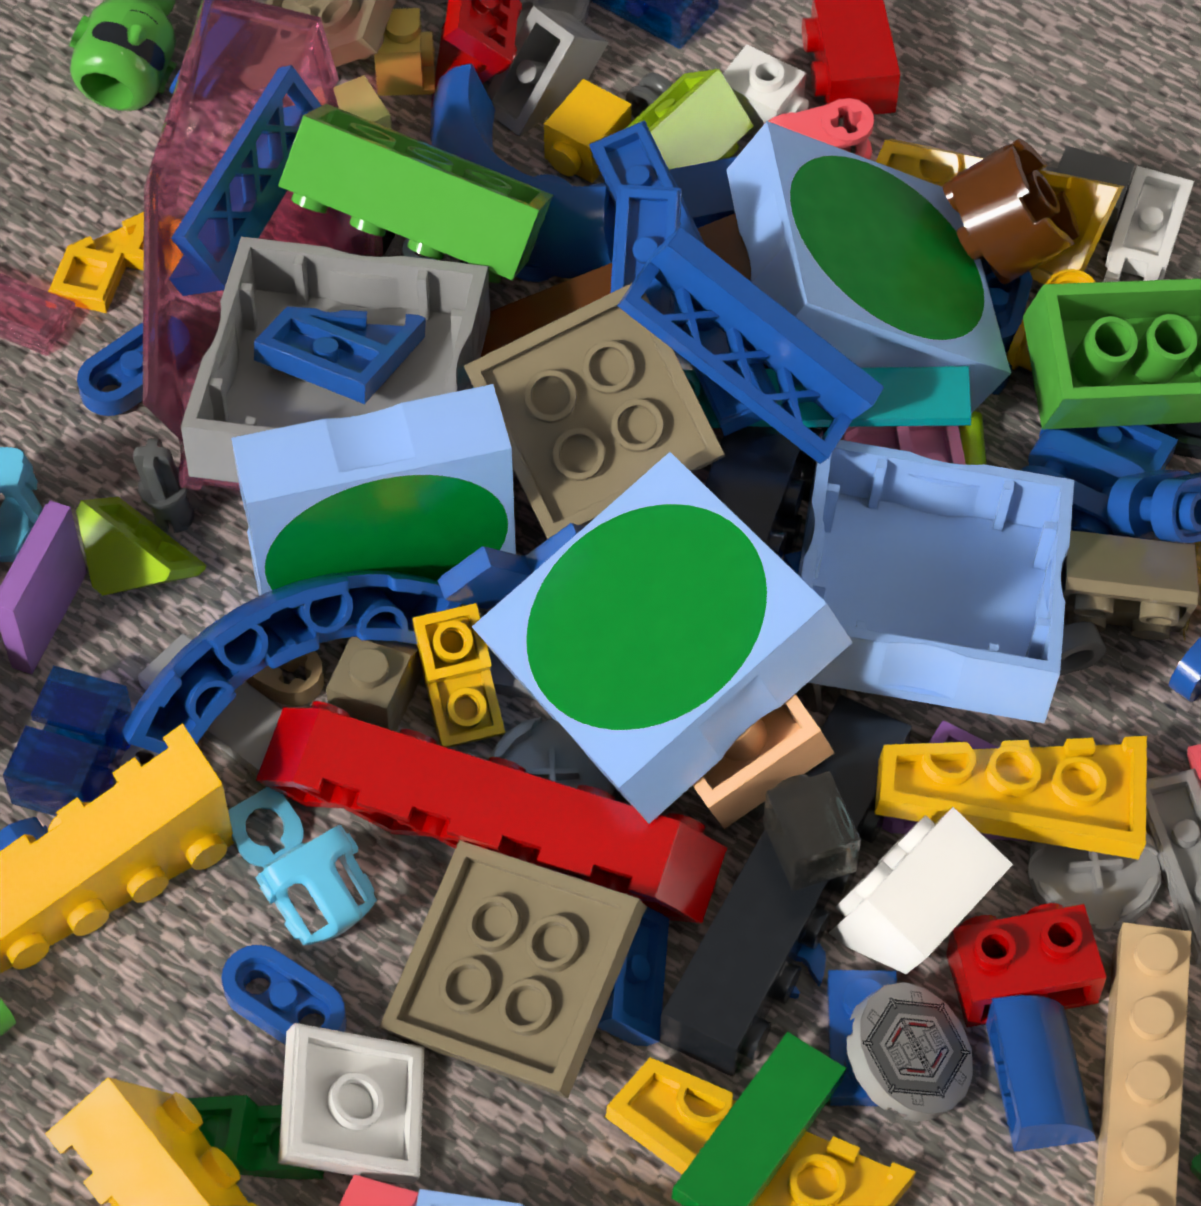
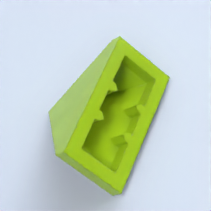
[76,496,207,596]

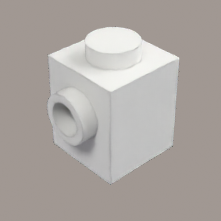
[723,44,809,136]

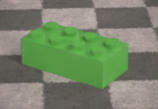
[278,104,553,283]
[1023,279,1201,429]

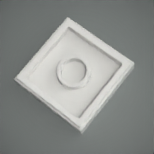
[278,1023,425,1184]

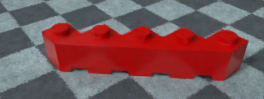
[256,701,727,923]

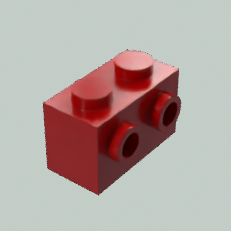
[802,0,901,118]
[946,903,1107,1028]

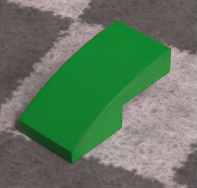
[187,1095,324,1180]

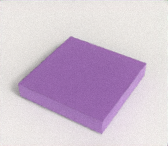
[0,500,87,674]

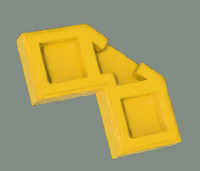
[48,212,184,313]

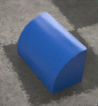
[986,995,1096,1152]

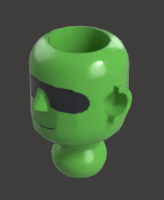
[69,0,177,111]

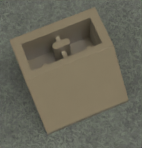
[1061,530,1199,640]

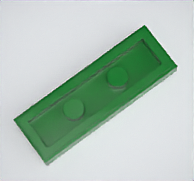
[671,1032,846,1206]

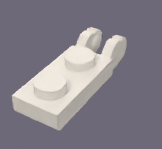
[1103,166,1194,282]

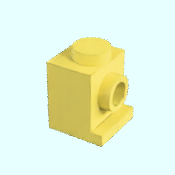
[374,8,435,96]

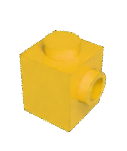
[544,79,632,183]

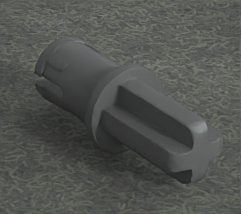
[133,438,194,533]

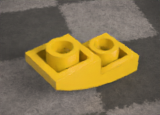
[412,603,506,748]

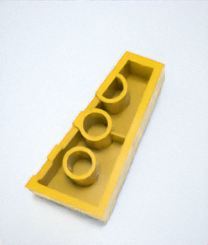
[0,723,235,974]
[45,1077,258,1206]

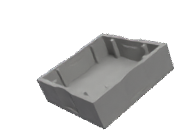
[181,236,490,483]

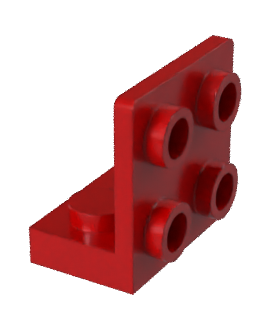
[431,0,522,107]

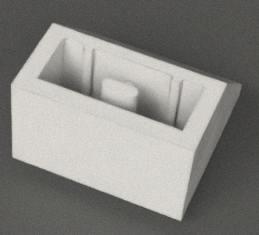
[829,807,1013,974]

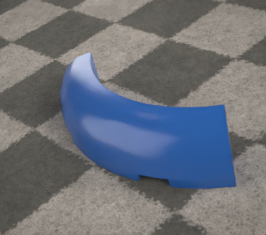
[430,63,616,279]
[122,571,461,754]

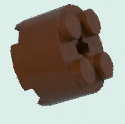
[942,139,1080,285]

